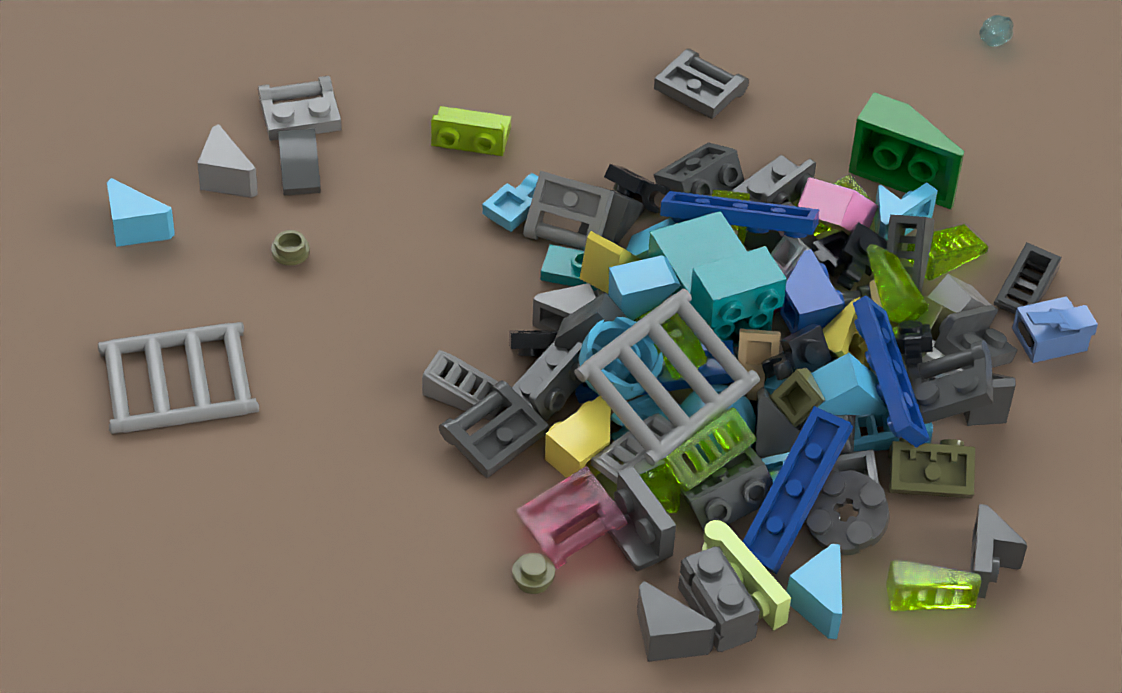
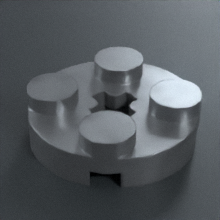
[806,471,889,555]

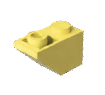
[545,396,611,488]

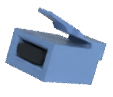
[1012,296,1098,363]

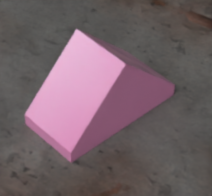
[797,177,878,235]

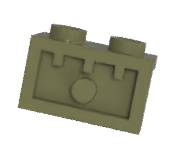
[888,437,975,498]

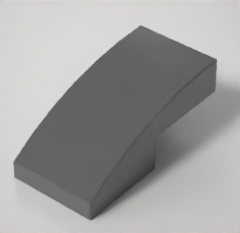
[278,129,321,196]

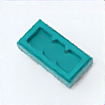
[540,244,602,291]

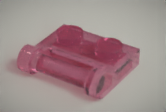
[516,466,628,570]

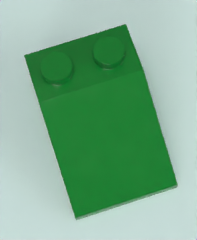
[848,92,965,210]

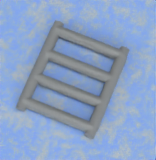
[574,289,760,466]
[98,322,259,434]

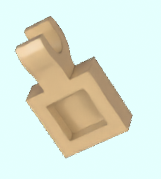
[737,329,780,401]

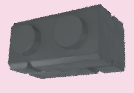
[678,546,760,652]

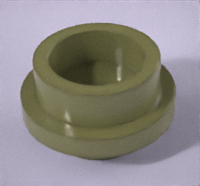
[271,230,310,265]
[512,553,555,594]

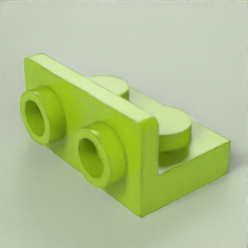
[431,106,511,156]

